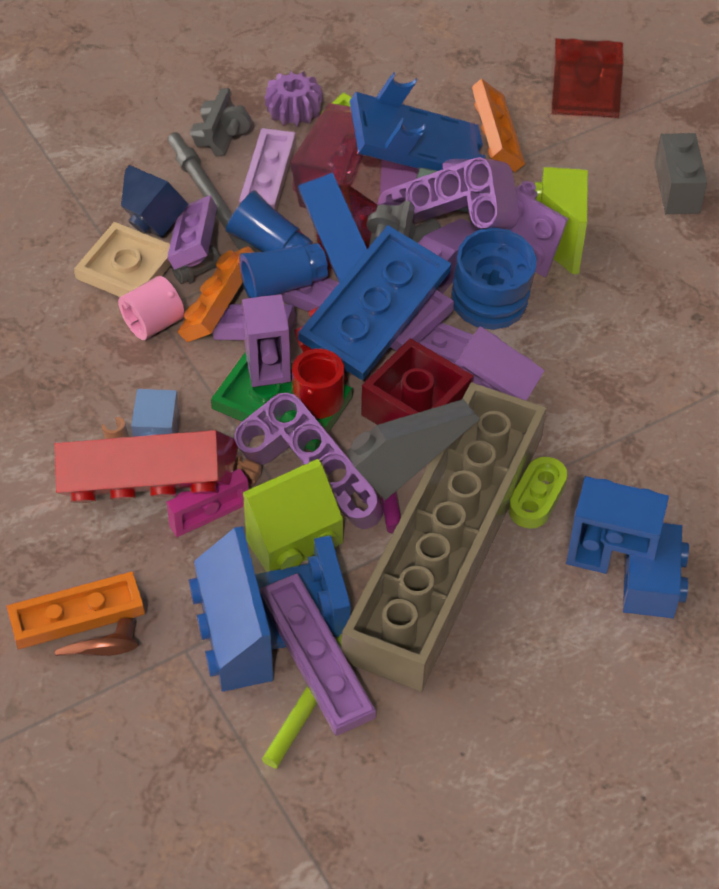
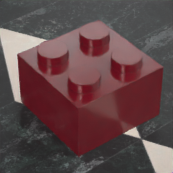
[361,338,474,425]

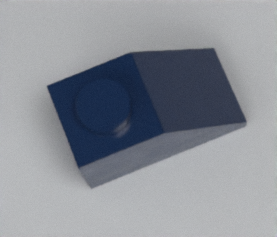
[121,165,189,237]

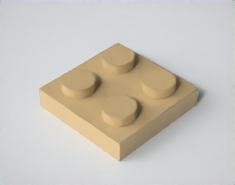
[74,222,171,297]

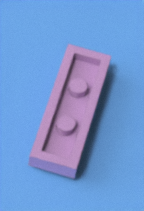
[239,128,296,210]

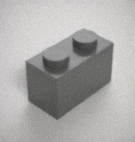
[655,133,707,214]

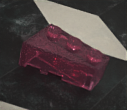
[290,103,363,208]

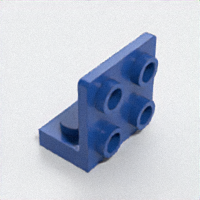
[255,535,351,650]

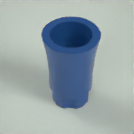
[225,190,312,252]
[239,243,328,298]

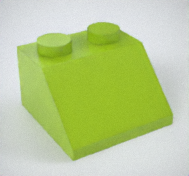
[535,167,588,274]
[243,459,343,572]

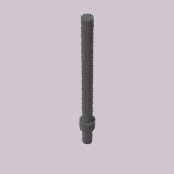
[167,132,257,252]

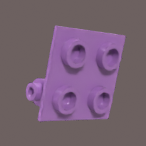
[494,181,568,278]

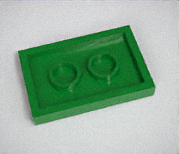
[211,353,352,451]

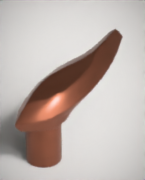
[55,618,139,656]

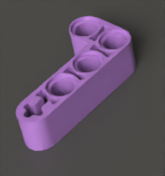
[378,158,519,230]
[234,393,383,529]

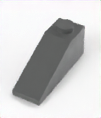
[346,399,480,500]

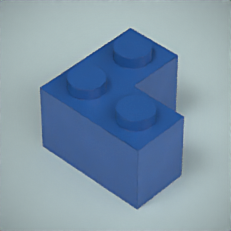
[566,476,669,574]

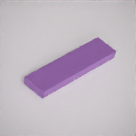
[259,573,376,736]

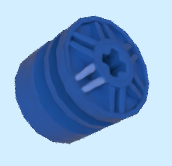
[451,227,537,330]

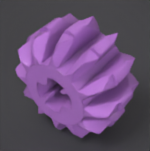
[265,71,323,127]

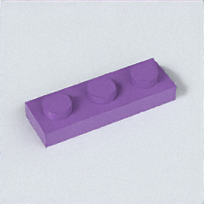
[167,195,217,270]

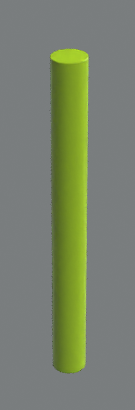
[262,634,341,769]

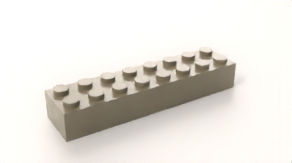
[341,382,547,692]

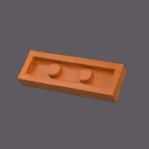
[472,79,525,172]
[177,246,255,342]
[6,571,145,650]

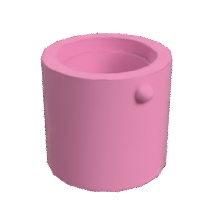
[118,276,184,340]

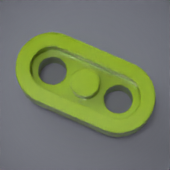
[509,457,567,529]

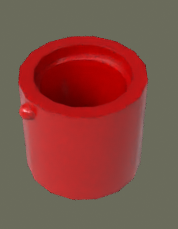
[292,348,344,419]

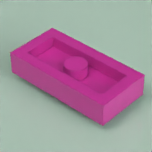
[166,469,249,537]

